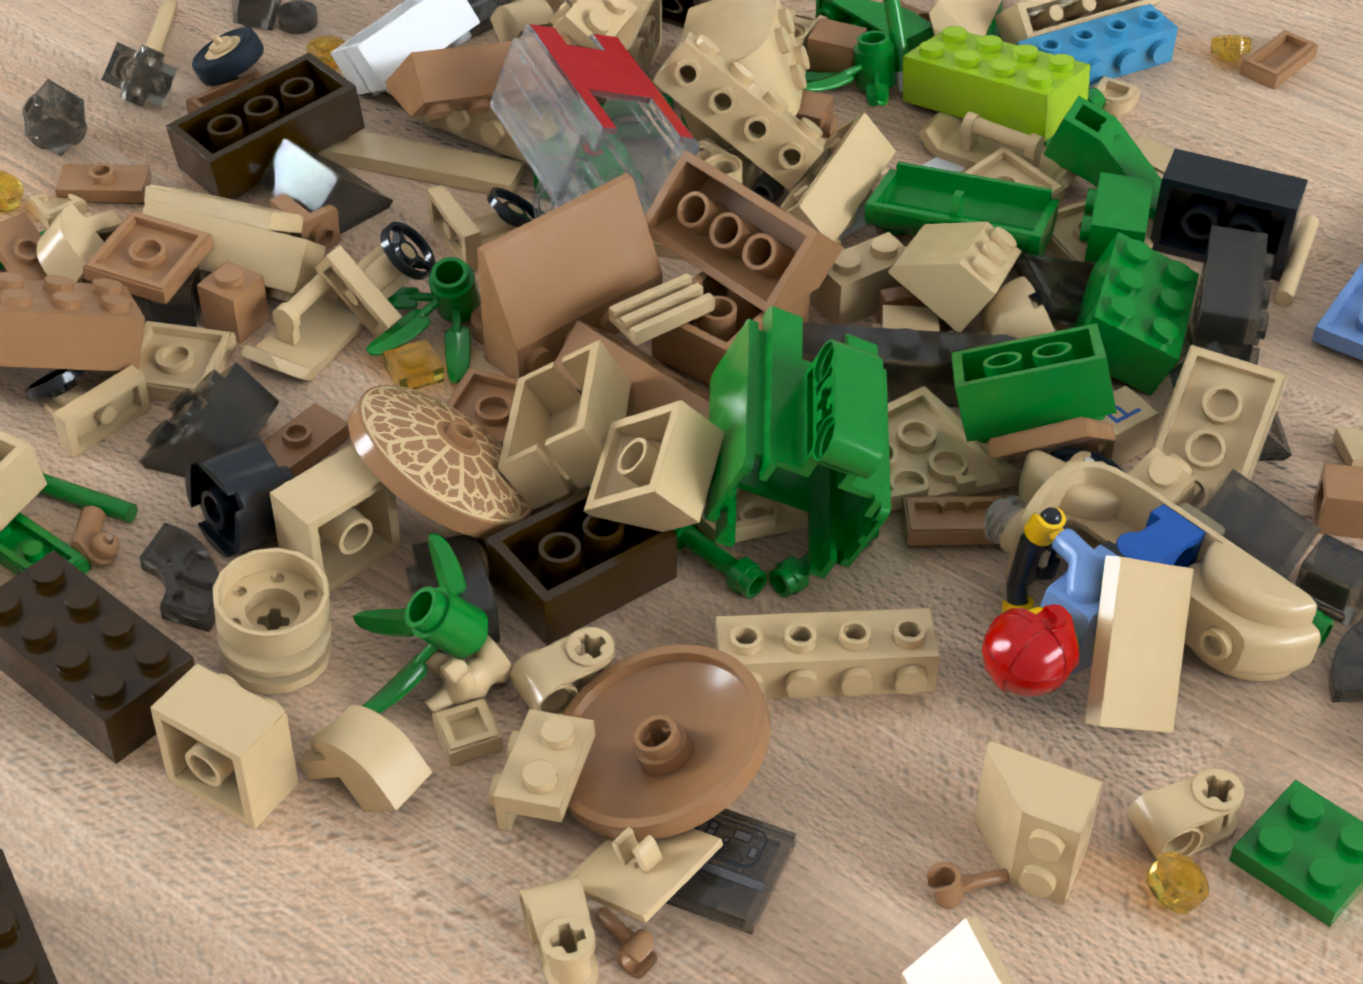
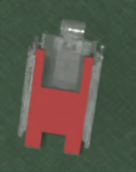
[490,24,699,218]

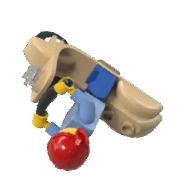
[981,448,1321,697]

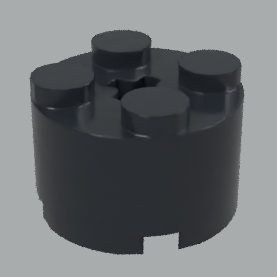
[185,437,295,557]

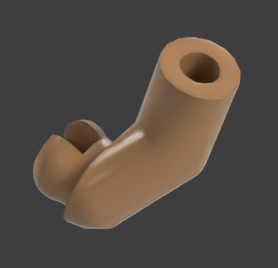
[71,506,120,567]

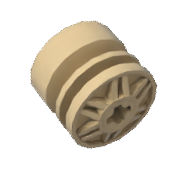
[213,548,333,695]

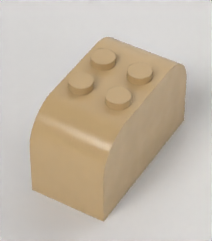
[677,0,810,150]

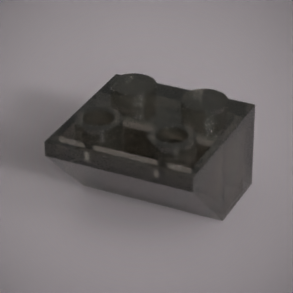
[139,362,280,478]

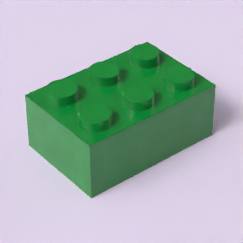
[1075,232,1199,396]
[952,323,1117,443]

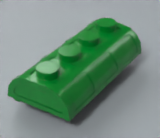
[865,161,1060,260]

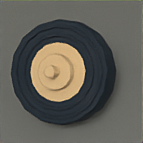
[192,27,264,86]

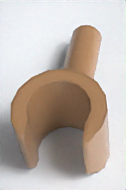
[927,862,1009,909]
[596,906,658,979]

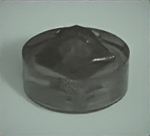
[277,0,318,34]

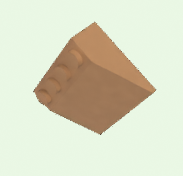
[477,173,663,379]

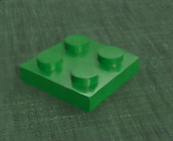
[1229,779,1363,927]

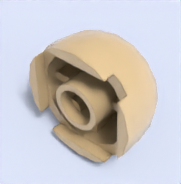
[976,276,1055,347]

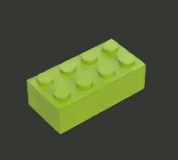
[902,26,1090,142]

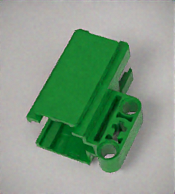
[704,306,891,579]

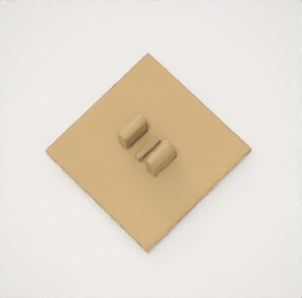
[567,827,723,923]

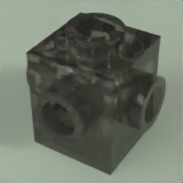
[101,42,178,107]
[22,79,87,156]

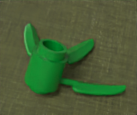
[803,31,897,107]
[366,257,481,384]
[353,533,488,713]

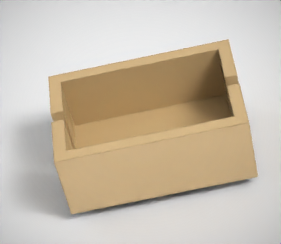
[498,340,631,510]

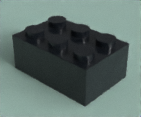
[1150,148,1308,281]

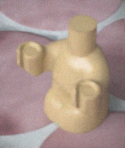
[424,636,513,714]

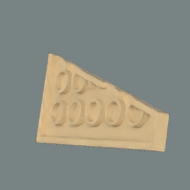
[697,386,1019,546]

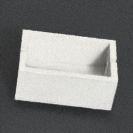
[330,0,480,96]

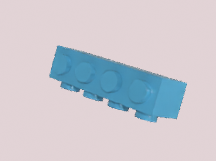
[1017,4,1178,86]

